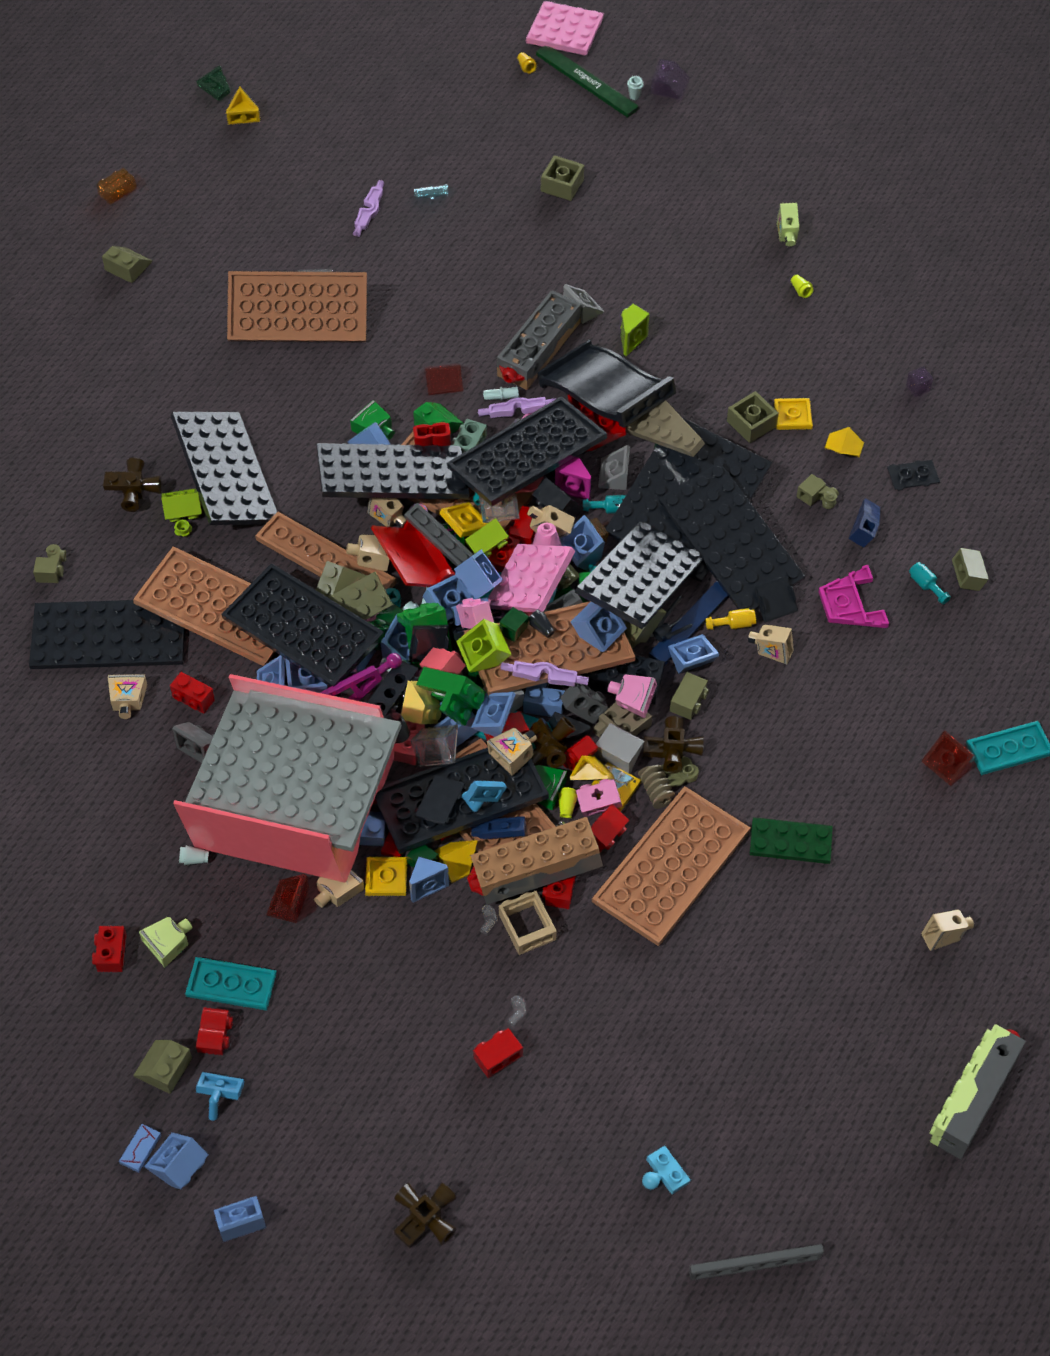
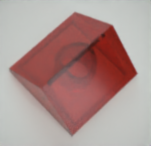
[424,363,463,395]
[922,731,975,786]
[266,874,309,923]

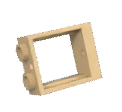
[499,891,557,955]

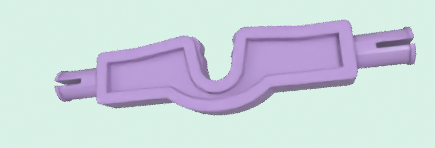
[353,180,385,237]
[478,397,557,418]
[501,661,589,687]

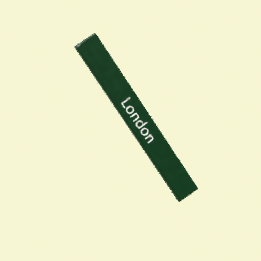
[536,46,639,118]

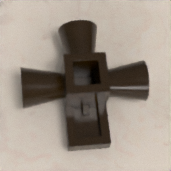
[103,457,161,512]
[529,716,576,768]
[643,716,704,773]
[394,1183,457,1248]

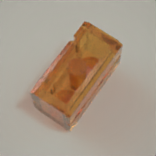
[96,168,137,204]

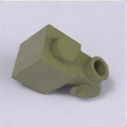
[797,474,839,509]
[33,544,66,583]
[556,563,579,592]

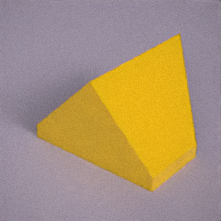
[226,86,260,124]
[825,427,864,457]
[570,755,614,780]
[434,840,478,883]

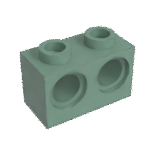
[451,419,487,453]

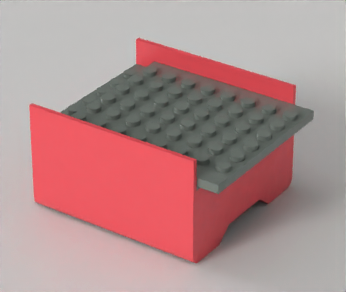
[173,674,401,883]

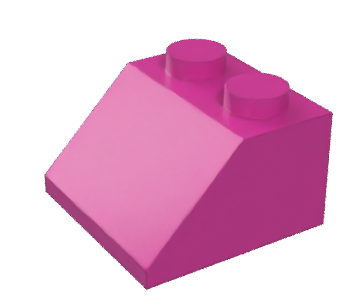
[555,457,591,501]

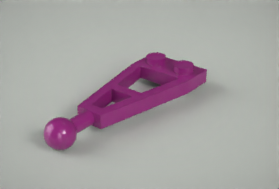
[320,653,402,701]

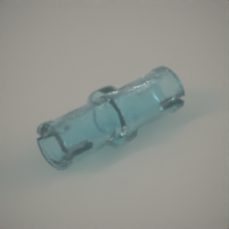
[414,185,448,199]

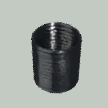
[385,712,410,743]

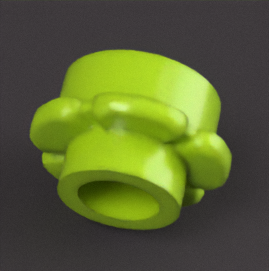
[174,520,192,537]

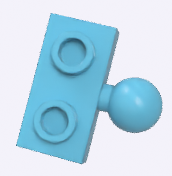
[642,1146,691,1194]

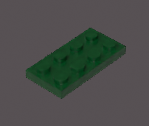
[750,817,833,864]

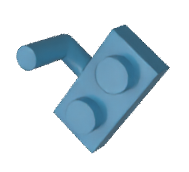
[462,781,507,812]
[196,1072,244,1121]

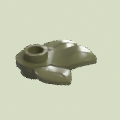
[662,756,699,786]

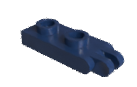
[471,816,526,839]

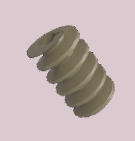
[638,765,675,809]

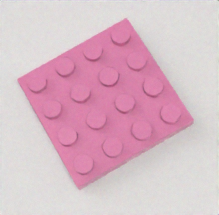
[526,1,604,55]
[488,544,575,612]

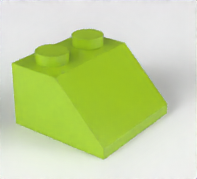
[621,304,649,356]
[161,488,202,522]
[465,518,509,558]
[456,619,511,673]

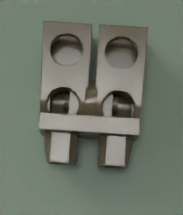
[593,702,652,737]

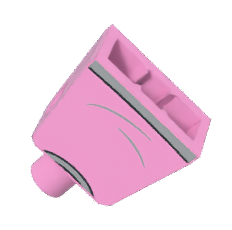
[608,674,657,718]

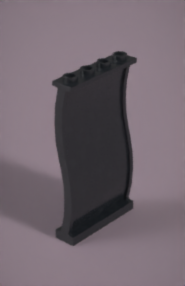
[537,340,677,428]

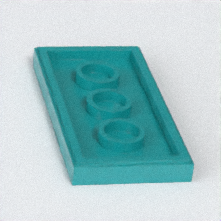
[966,721,1050,775]
[185,957,277,1010]

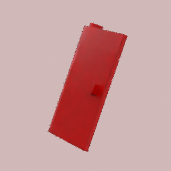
[371,521,455,587]

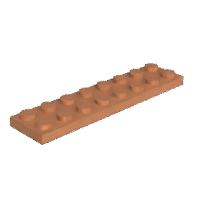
[255,512,397,590]

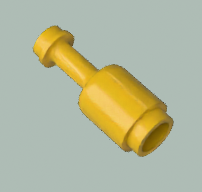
[705,608,756,630]

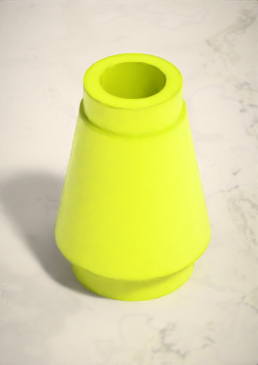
[791,275,813,298]
[558,787,578,818]

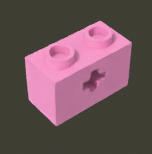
[456,598,494,629]
[576,779,622,817]

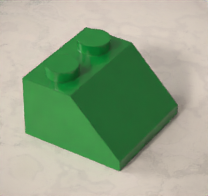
[413,402,464,434]

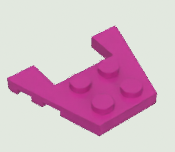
[819,565,889,628]

